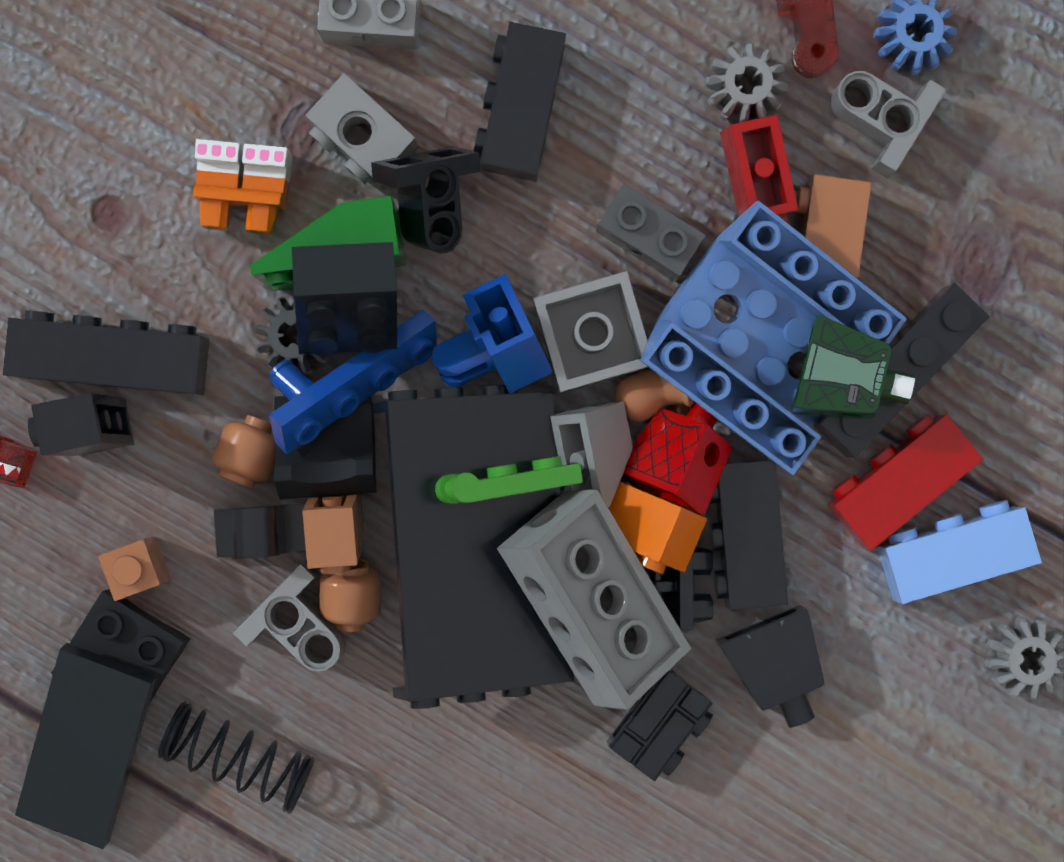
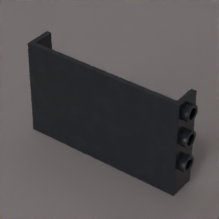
[372,385,574,709]

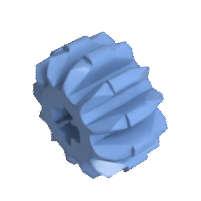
[873,0,957,76]

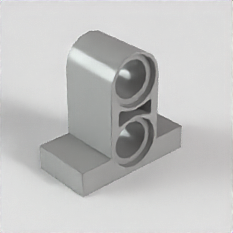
[830,71,947,179]
[233,562,345,672]

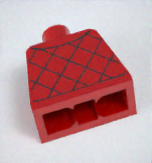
[622,402,731,516]

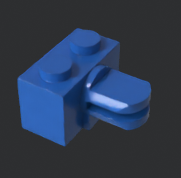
[431,274,553,394]

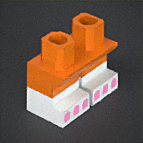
[192,139,293,235]

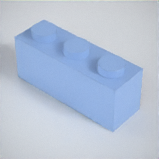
[877,500,1042,604]

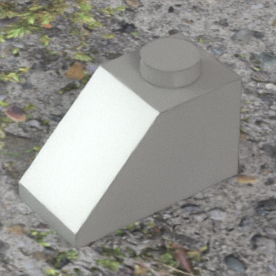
[550,401,633,507]

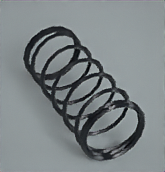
[158,701,315,814]

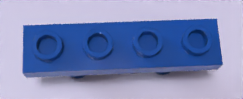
[269,310,437,454]

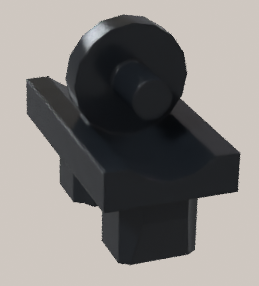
[650,547,713,630]

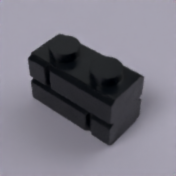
[607,669,713,781]

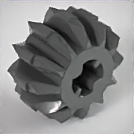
[254,297,329,375]

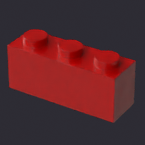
[827,414,984,551]

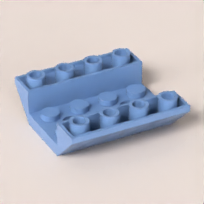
[640,201,907,475]

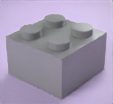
[533,271,649,394]

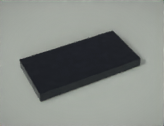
[15,643,157,849]

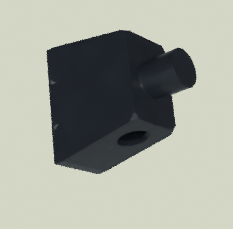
[717,605,825,728]

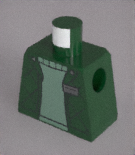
[791,315,915,419]

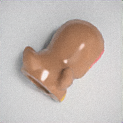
[615,368,694,423]

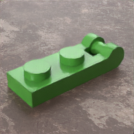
[435,456,583,504]

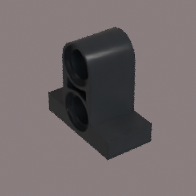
[371,146,481,254]
[214,503,306,559]

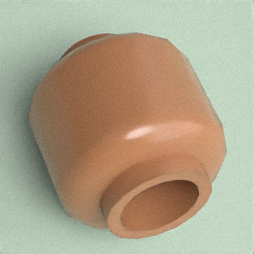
[212,415,276,490]
[319,558,381,632]

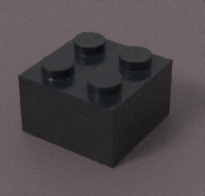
[292,242,397,356]

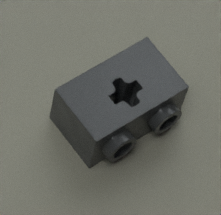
[596,183,706,282]

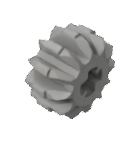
[705,43,788,123]
[984,617,1064,700]

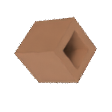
[98,537,171,602]

